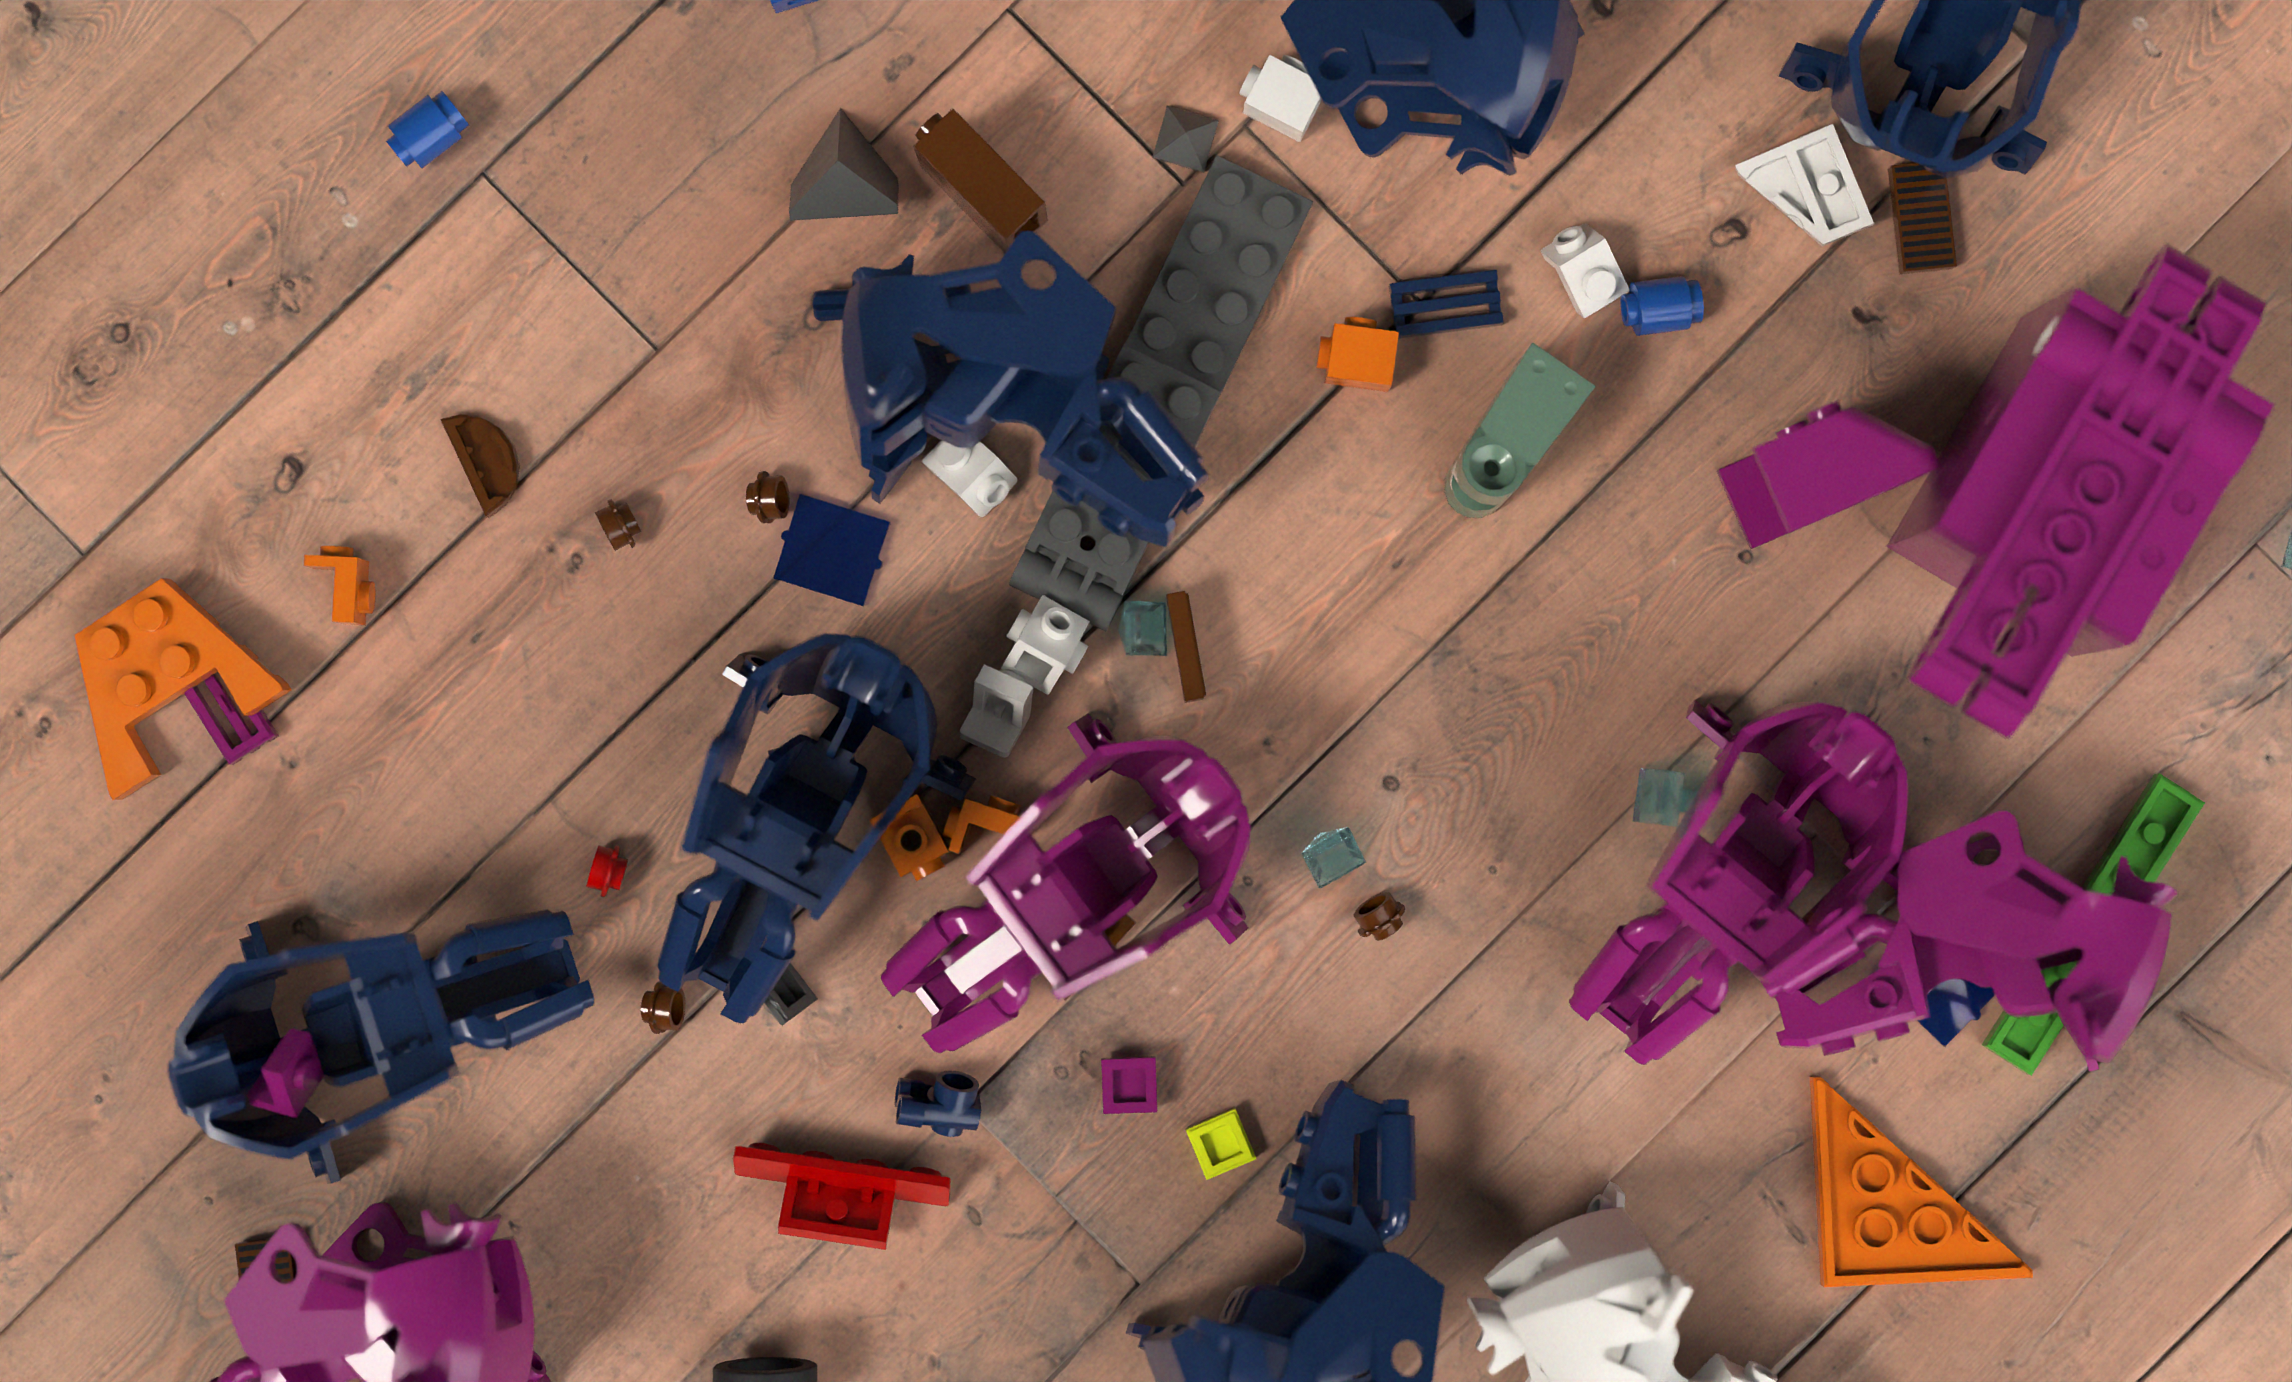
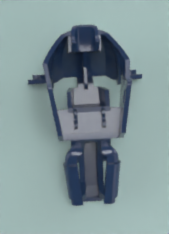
[1280,0,1585,176]
[1779,0,2081,178]
[842,231,1209,547]
[657,633,976,1023]
[168,909,594,1184]
[1126,1080,1445,1382]

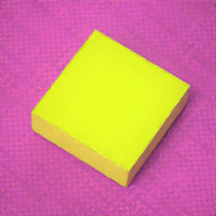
[1185,1107,1256,1180]

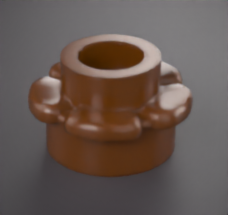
[746,471,790,524]
[595,499,641,551]
[1354,892,1405,941]
[641,981,686,1034]

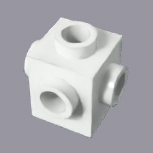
[1001,595,1090,695]

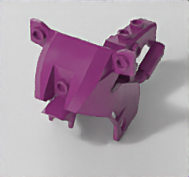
[1569,700,1908,1065]
[881,713,1251,1053]
[1760,811,2178,1072]
[210,1202,552,1382]

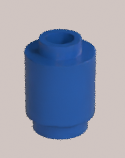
[386,91,469,169]
[1620,276,1704,336]

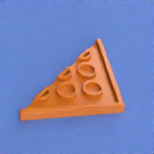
[1810,1076,2033,1287]

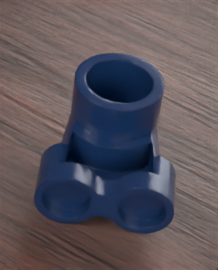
[894,1071,981,1137]

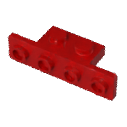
[733,1143,951,1250]

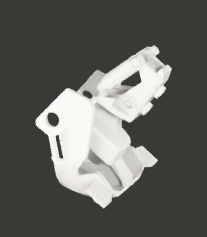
[1467,1181,1778,1382]

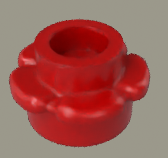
[586,845,629,897]

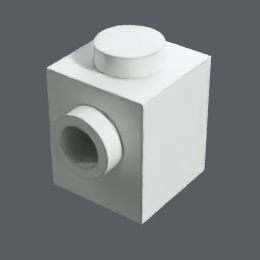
[1239,55,1322,142]

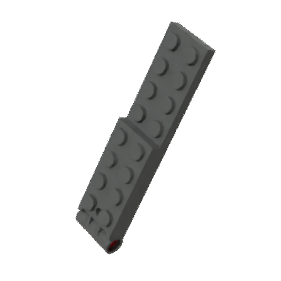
[1009,155,1313,632]

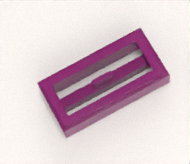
[184,674,279,765]

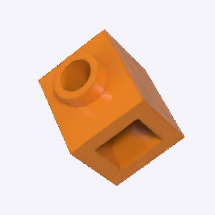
[1316,317,1399,392]

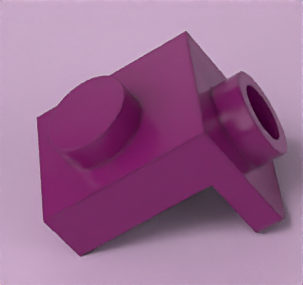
[247,1028,325,1118]

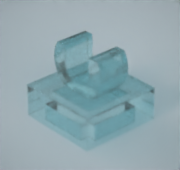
[1633,768,1697,827]

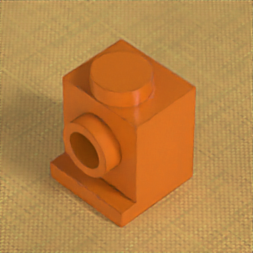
[869,794,951,882]

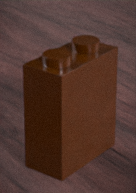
[913,108,1048,253]

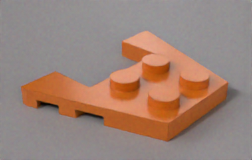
[74,578,292,800]

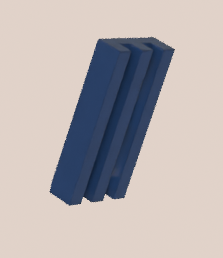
[1389,270,1504,339]

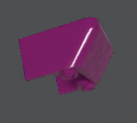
[1717,401,1941,549]

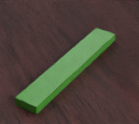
[1982,773,2205,1076]

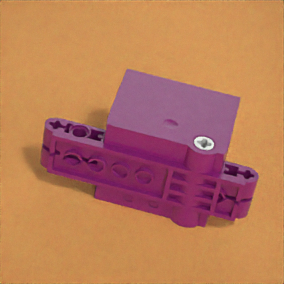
[1886,244,2275,739]

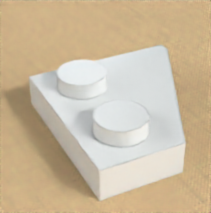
[1735,124,1874,247]

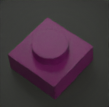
[1101,1056,1157,1114]

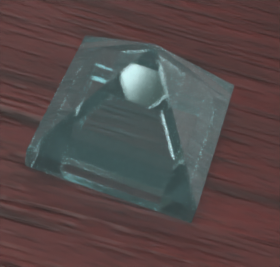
[1118,601,1167,656]
[1301,827,1366,889]

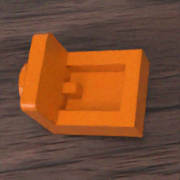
[304,546,376,626]
[943,795,1022,854]

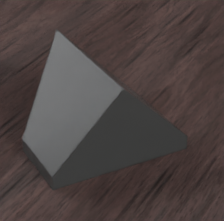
[789,108,899,221]

